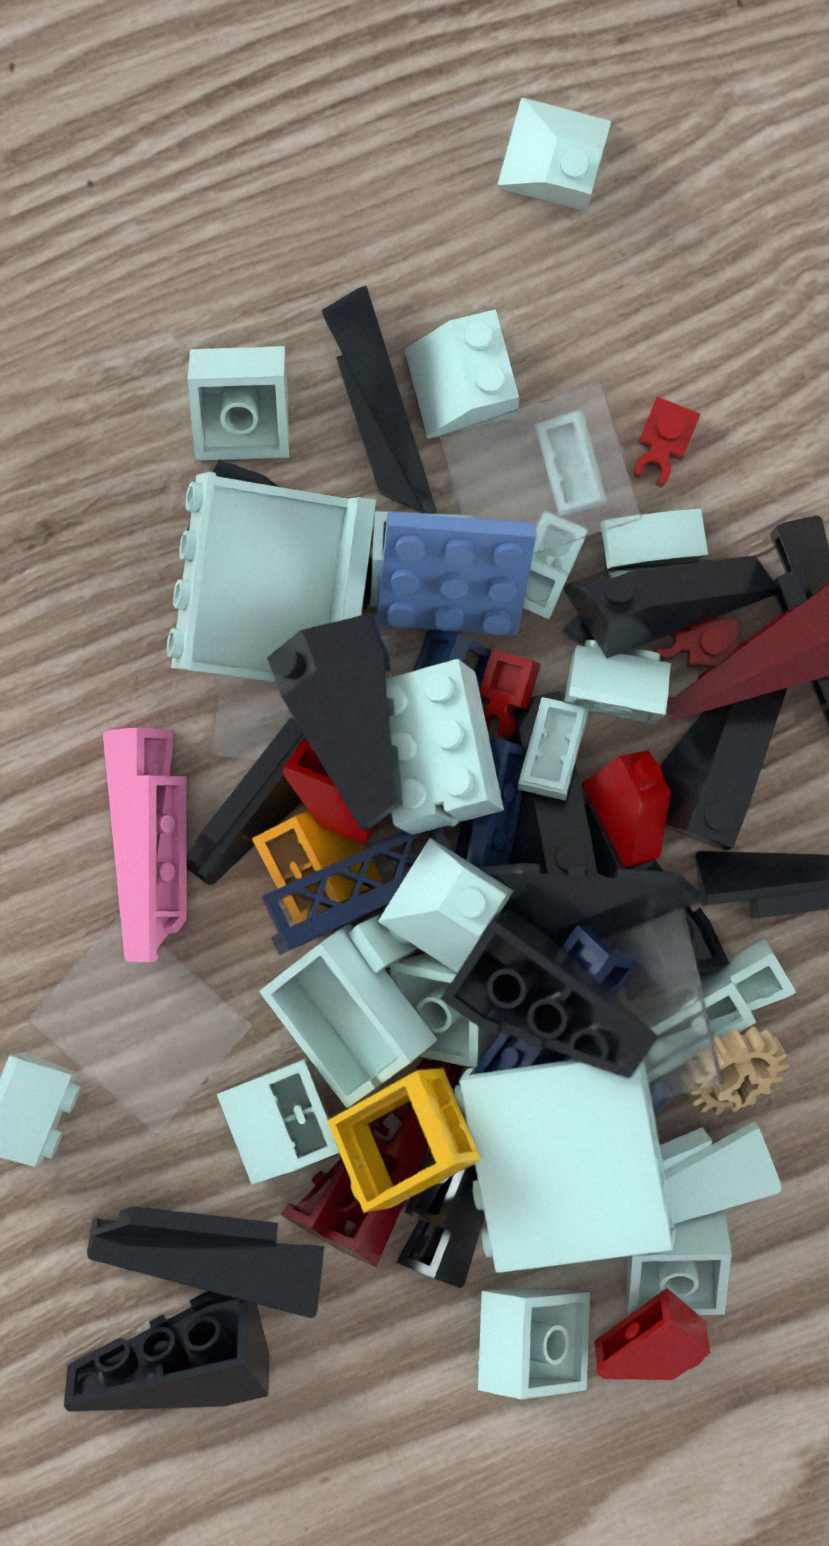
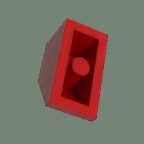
[283,739,381,845]
[582,750,671,868]
[594,1288,710,1380]

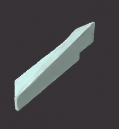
[572,938,796,1084]
[660,1122,781,1224]

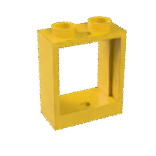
[327,1068,481,1212]

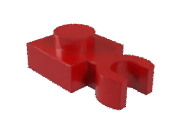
[633,397,701,488]
[654,618,739,668]
[479,649,541,739]

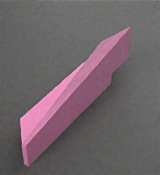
[103,728,187,962]

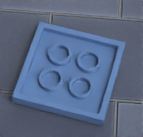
[376,512,536,636]

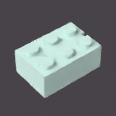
[386,659,504,835]
[259,923,437,1109]

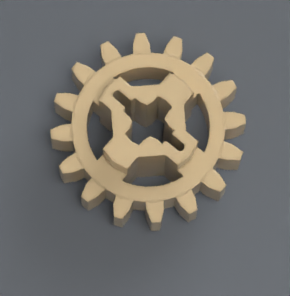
[682,1027,789,1115]

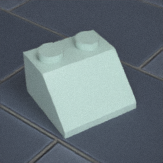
[404,309,519,439]
[187,346,289,461]
[563,640,671,724]
[0,1052,81,1167]
[626,1209,732,1316]
[478,1288,590,1399]

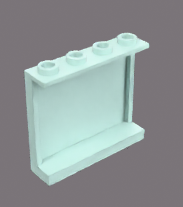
[167,472,376,683]
[455,1060,676,1273]

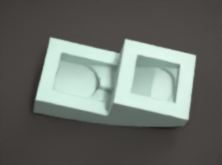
[600,509,708,569]
[523,510,589,619]

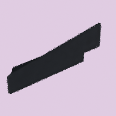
[322,285,437,514]
[770,515,829,727]
[187,717,307,885]
[695,851,829,919]
[397,1073,485,1288]
[87,1206,324,1318]

